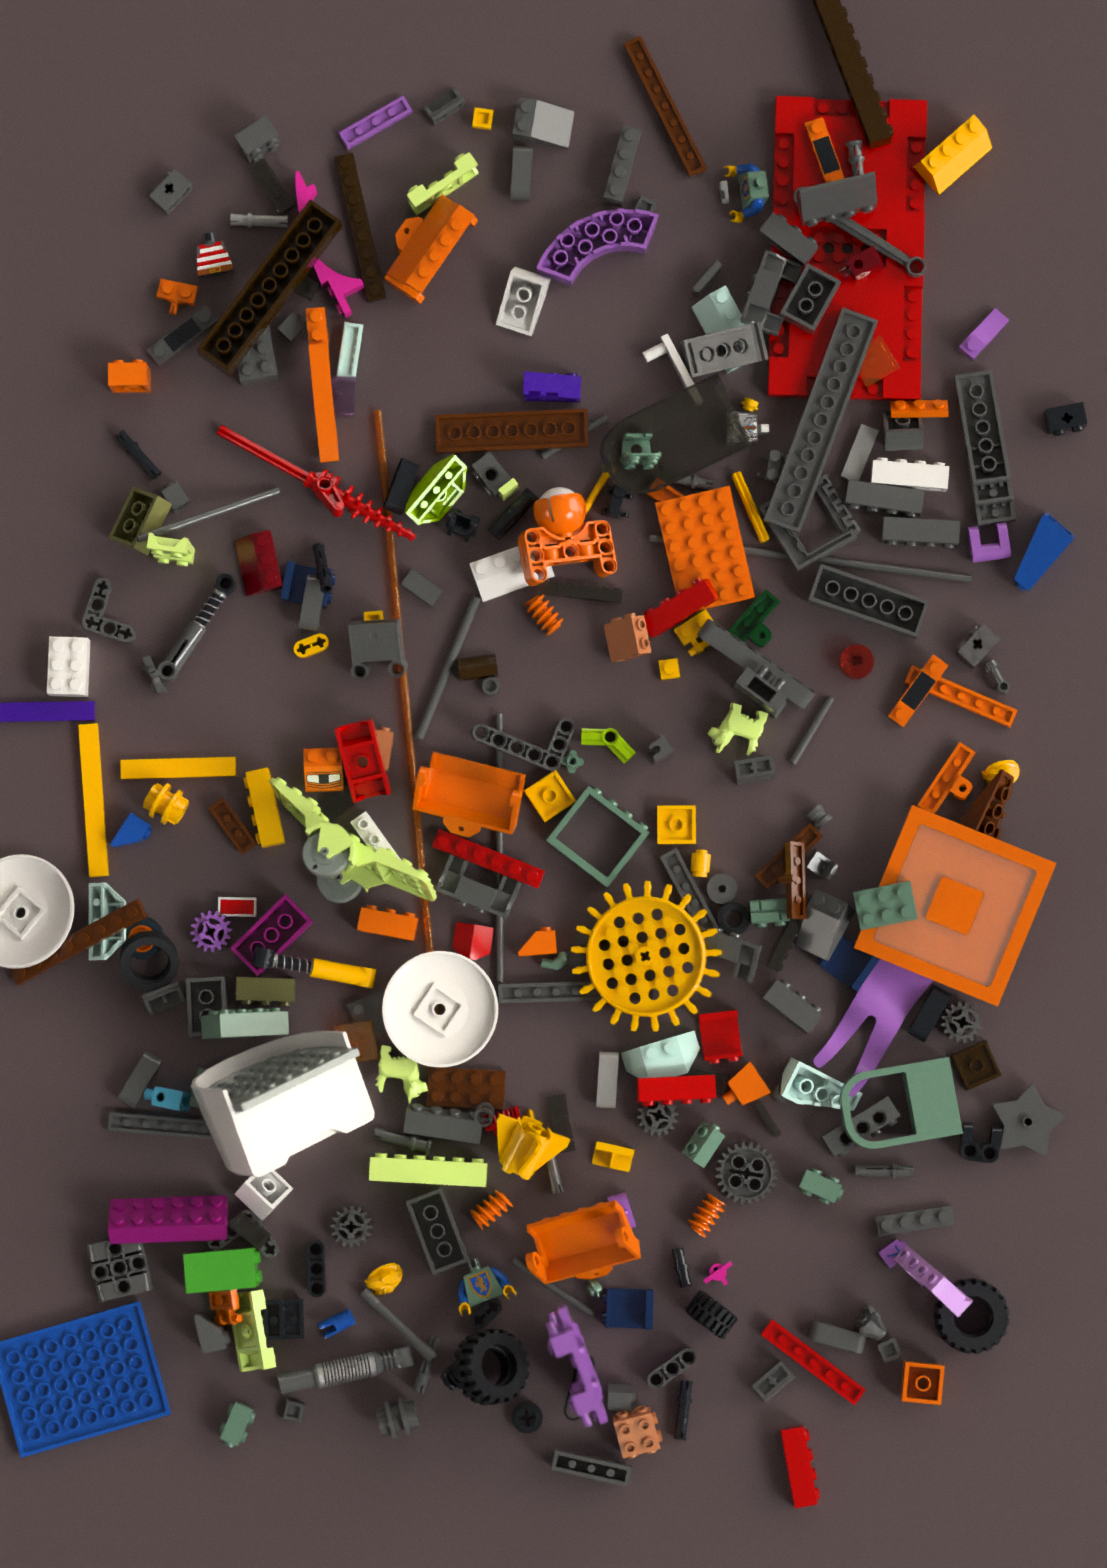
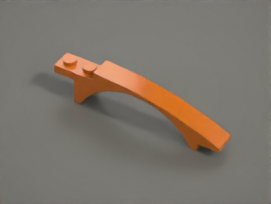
[306,307,339,463]

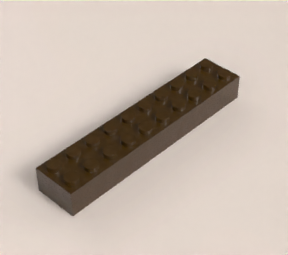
[197,199,342,377]

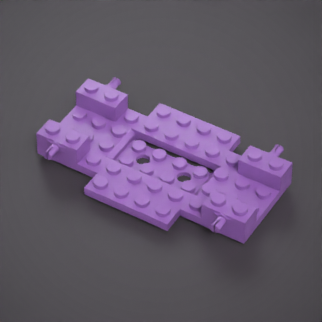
[546,1303,608,1428]

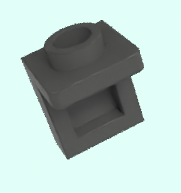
[805,850,838,881]

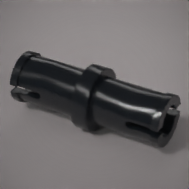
[671,1247,692,1288]

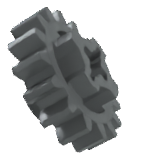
[940,1002,983,1043]
[636,1102,679,1137]
[330,1205,373,1248]

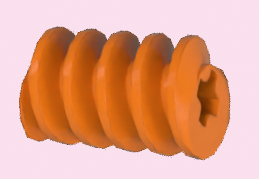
[523,594,563,637]
[470,1189,514,1231]
[688,1194,727,1238]

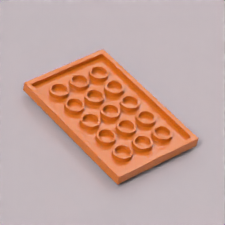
[655,486,755,610]

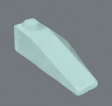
[780,1057,863,1110]

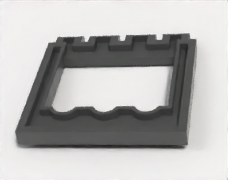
[759,474,861,572]

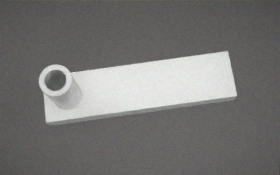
[642,333,703,407]

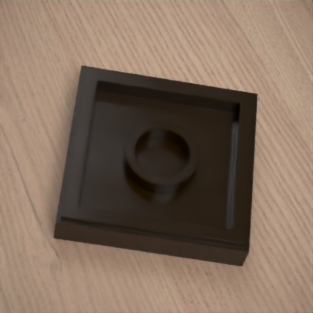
[951,1040,1002,1091]

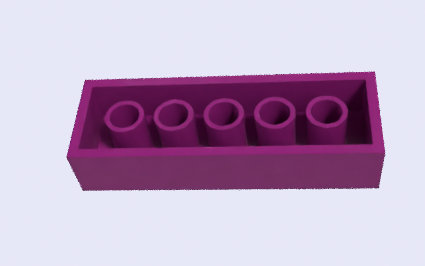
[108,1195,228,1244]

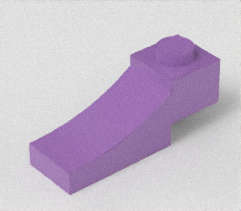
[958,308,1009,362]

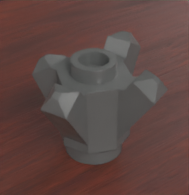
[854,1304,887,1341]

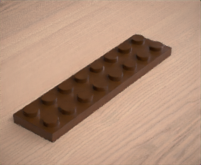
[435,409,589,454]

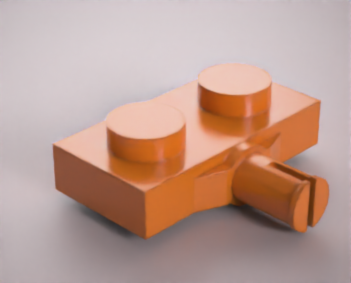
[157,279,198,315]

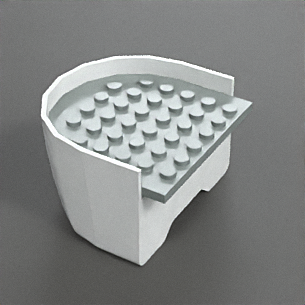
[191,1031,374,1177]

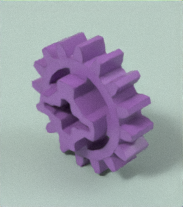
[190,910,233,952]

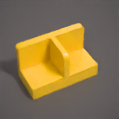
[592,1141,634,1172]

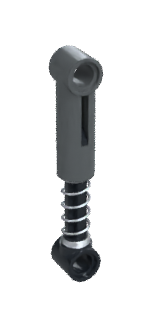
[157,573,236,682]

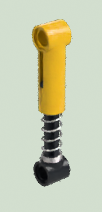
[252,947,376,989]

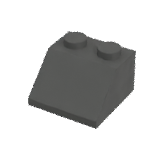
[882,410,924,451]
[194,1313,231,1354]

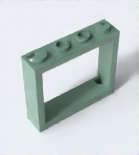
[546,786,650,888]

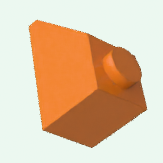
[518,927,557,957]

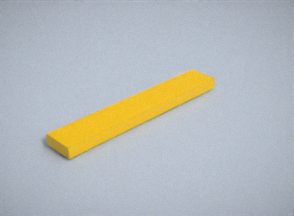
[120,757,236,780]

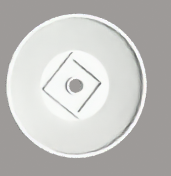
[0,854,74,969]
[382,951,498,1067]

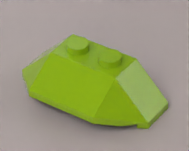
[404,454,467,525]

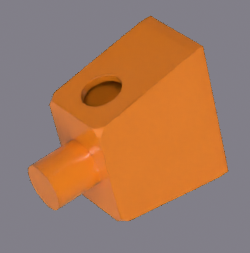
[722,1062,771,1106]

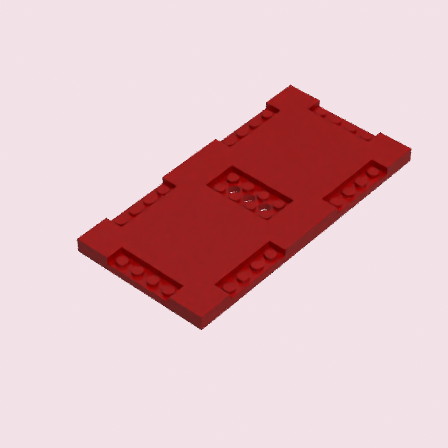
[768,96,927,401]

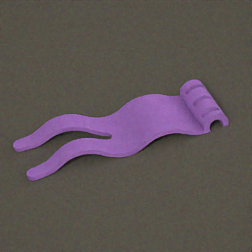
[813,959,934,1097]

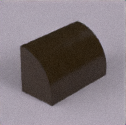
[457,654,498,681]

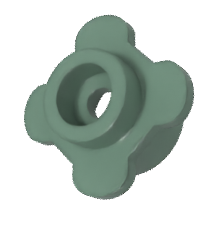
[561,750,584,773]
[586,1279,603,1298]

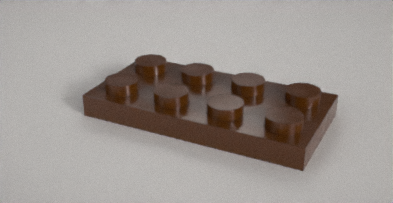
[426,1067,506,1110]

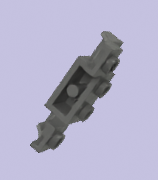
[740,250,802,336]

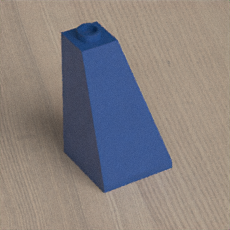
[1014,512,1075,592]

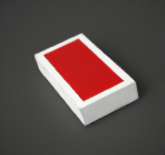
[218,897,257,917]

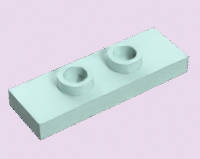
[336,322,363,381]

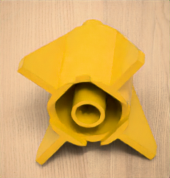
[496,1109,570,1180]

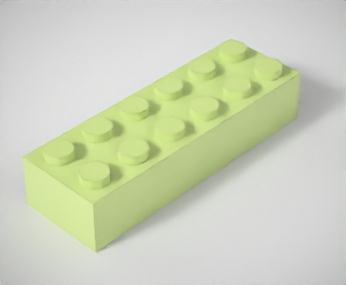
[369,1153,488,1187]

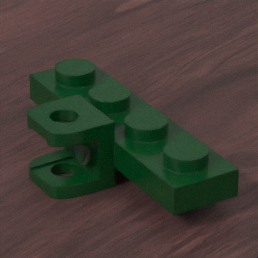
[726,589,780,659]

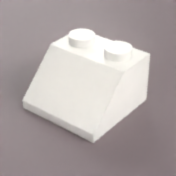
[235,1170,293,1221]

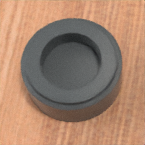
[481,677,500,696]

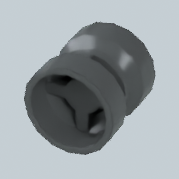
[806,804,833,830]

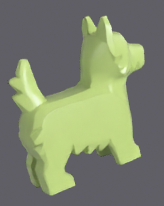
[707,703,768,756]
[375,1045,428,1104]

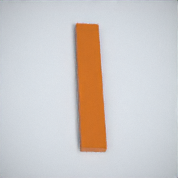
[904,665,1018,728]

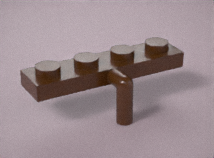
[778,841,806,920]

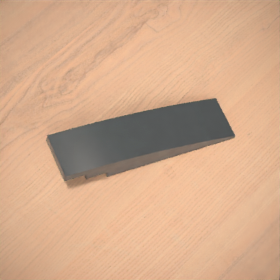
[954,370,1016,527]

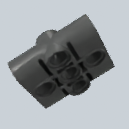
[86,1240,154,1302]

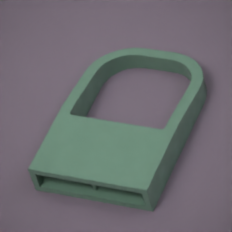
[839,1057,963,1149]

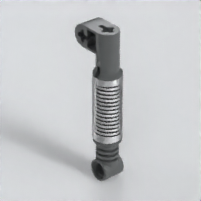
[275,1346,414,1395]

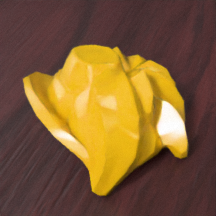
[981,760,1020,784]
[365,1263,403,1296]

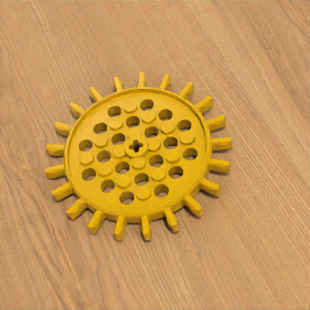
[571,881,722,1032]

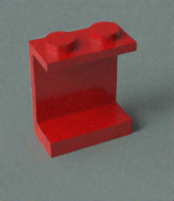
[698,1010,743,1064]

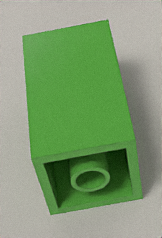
[183,1247,263,1294]

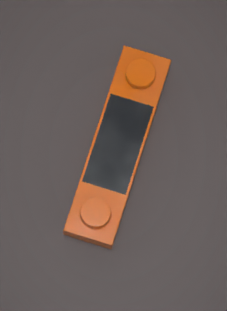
[805,117,845,183]
[888,654,949,727]

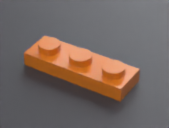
[890,399,949,418]

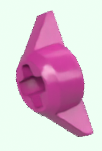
[704,1261,733,1286]

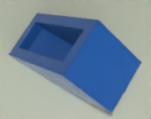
[110,813,152,848]

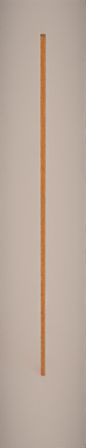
[374,410,440,1015]

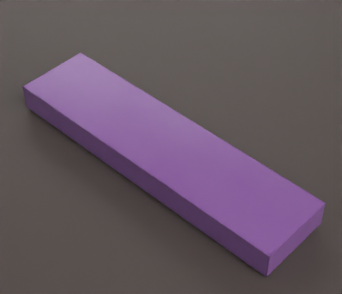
[338,96,413,150]

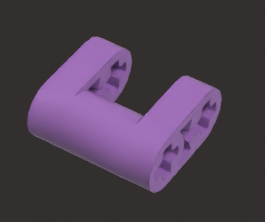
[967,522,1011,563]

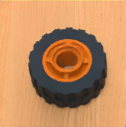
[122,918,164,960]

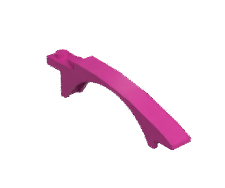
[295,170,364,318]

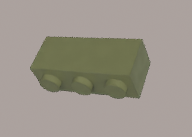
[236,977,296,1006]

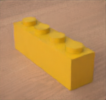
[243,767,285,848]

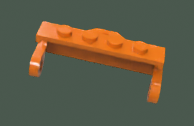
[384,195,478,304]
[412,752,526,837]
[526,1200,641,1284]

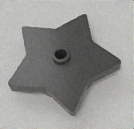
[992,1084,1066,1156]

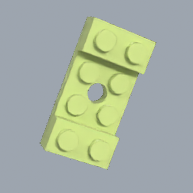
[407,152,479,216]
[147,533,195,567]
[232,1289,276,1372]

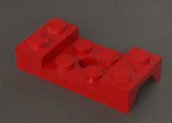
[334,718,392,803]

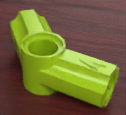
[581,728,636,764]

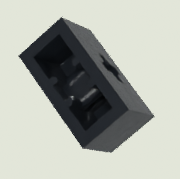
[1043,402,1088,436]

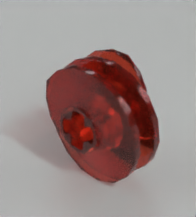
[839,644,874,680]

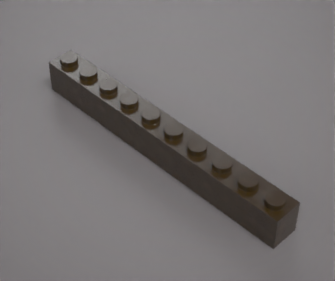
[812,0,894,150]

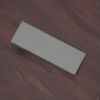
[840,424,879,481]

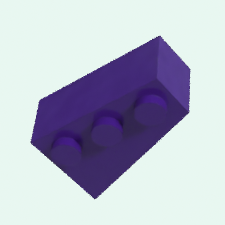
[523,371,581,403]

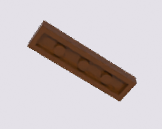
[754,823,823,890]

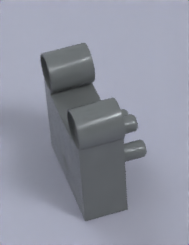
[348,618,408,680]
[731,665,788,719]

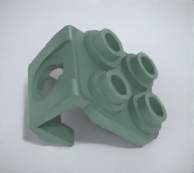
[620,433,661,469]

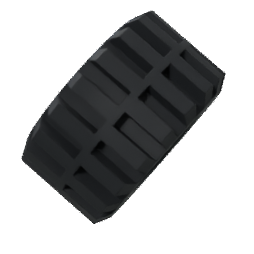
[685,1290,738,1339]

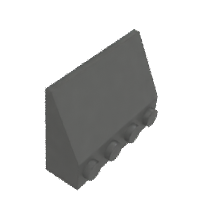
[797,172,877,227]

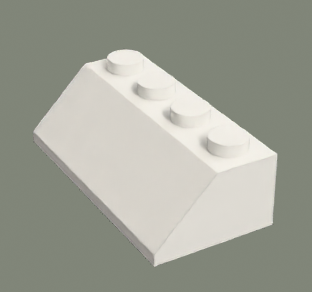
[469,541,555,602]

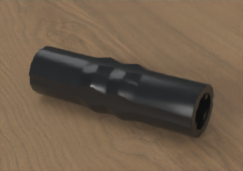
[488,488,538,540]

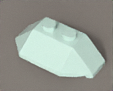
[89,882,126,961]
[621,1031,700,1078]

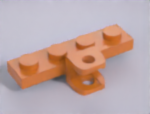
[917,742,976,814]

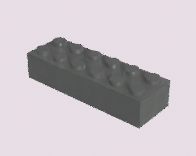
[807,564,930,640]

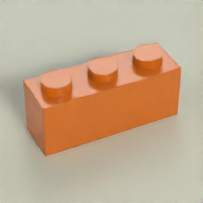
[357,905,419,941]

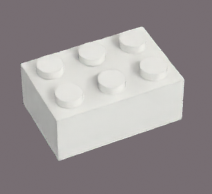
[47,636,91,697]

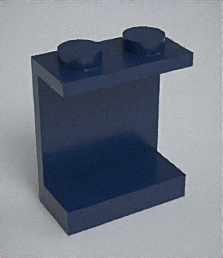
[281,561,336,609]
[818,935,879,992]
[602,1288,654,1330]

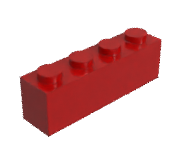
[643,578,720,638]
[636,1075,716,1106]
[780,1425,820,1509]

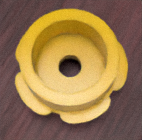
[740,397,759,413]

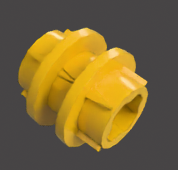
[143,783,189,825]

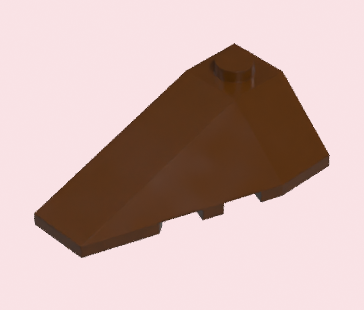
[959,769,1014,840]

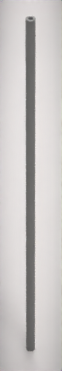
[649,534,972,583]

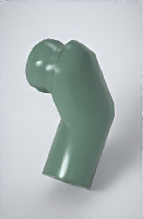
[541,951,569,970]

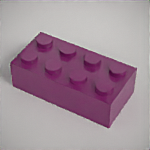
[230,894,314,977]

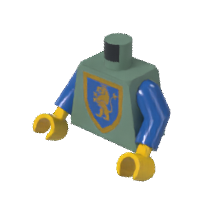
[723,164,769,223]
[457,1258,517,1316]

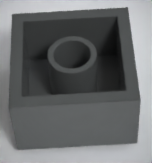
[234,115,281,164]

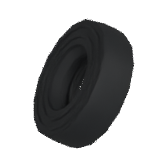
[716,901,750,934]

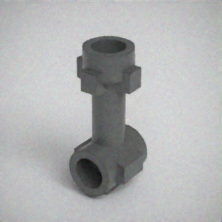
[985,660,1011,695]

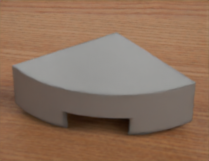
[719,180,729,204]

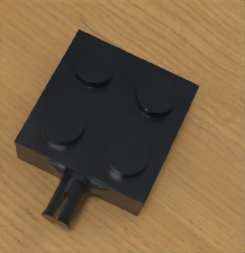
[262,1299,304,1340]

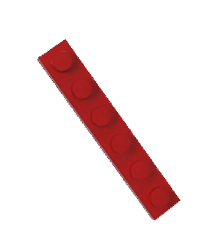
[432,829,545,889]
[760,1319,866,1406]

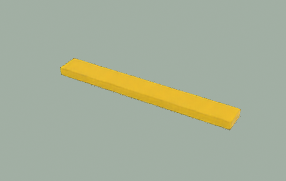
[78,723,109,877]

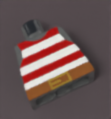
[197,233,235,280]

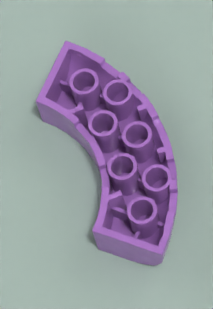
[536,208,659,287]

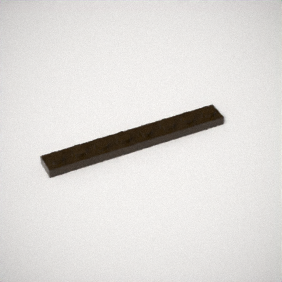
[335,153,387,303]

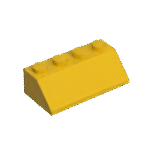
[914,115,992,195]

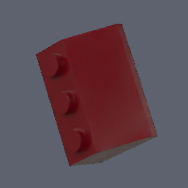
[235,530,283,597]

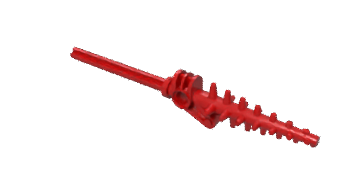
[217,425,416,541]

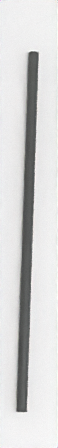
[495,714,504,982]

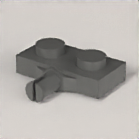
[142,655,167,695]

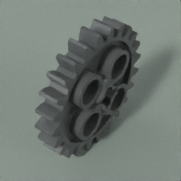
[715,1142,778,1205]

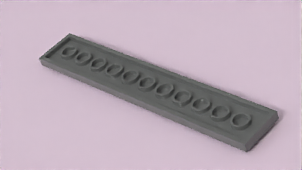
[764,308,878,534]

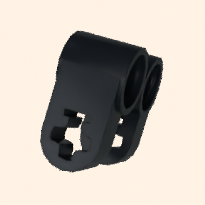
[959,1122,1002,1163]

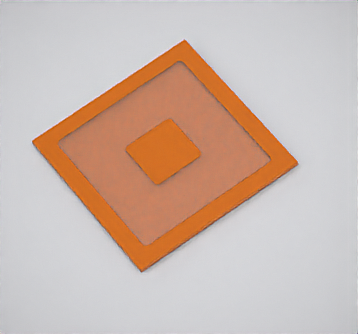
[854,805,1056,1007]

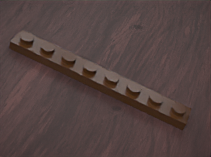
[623,35,707,178]
[9,899,147,985]

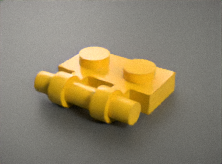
[674,609,713,657]

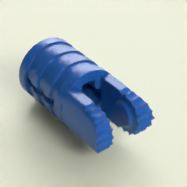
[317,1308,356,1339]

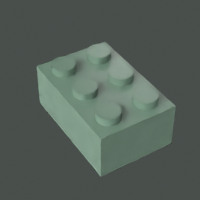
[853,880,918,930]

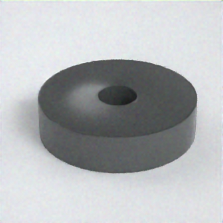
[706,873,737,904]

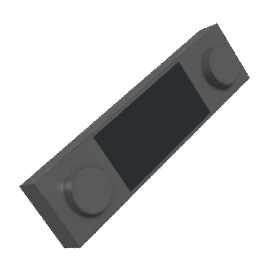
[147,305,218,366]

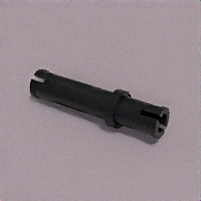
[115,430,162,480]
[312,542,332,593]
[674,1380,693,1440]

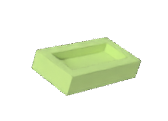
[498,478,519,501]

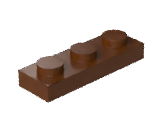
[208,797,257,855]

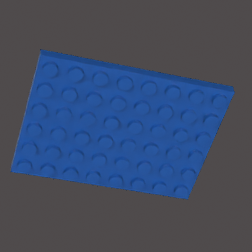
[0,1301,172,1458]

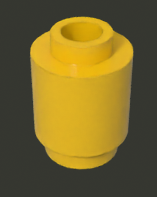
[690,849,711,877]

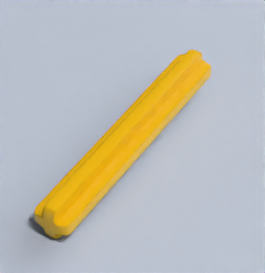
[732,471,769,543]

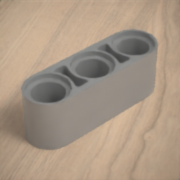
[596,1051,619,1109]

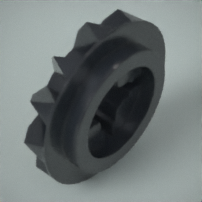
[512,1402,543,1434]

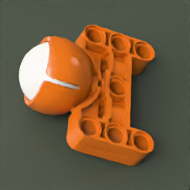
[518,487,617,586]

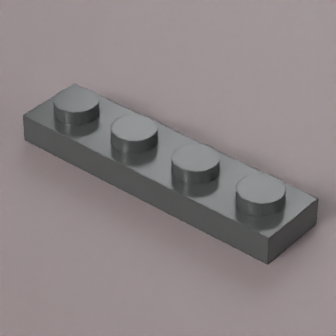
[875,1205,955,1236]

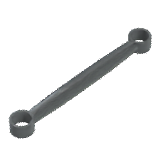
[793,187,926,278]

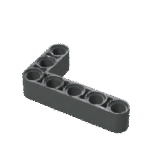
[471,718,575,771]

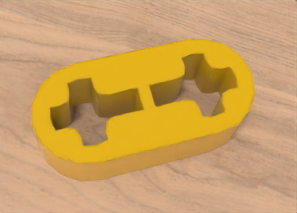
[294,633,329,658]

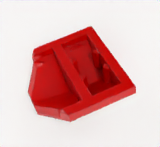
[452,922,494,960]

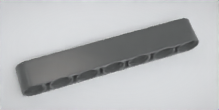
[697,619,816,709]

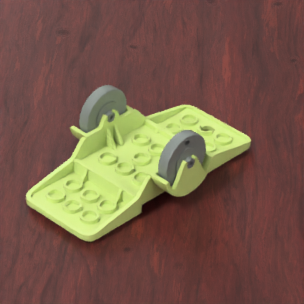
[269,777,437,903]

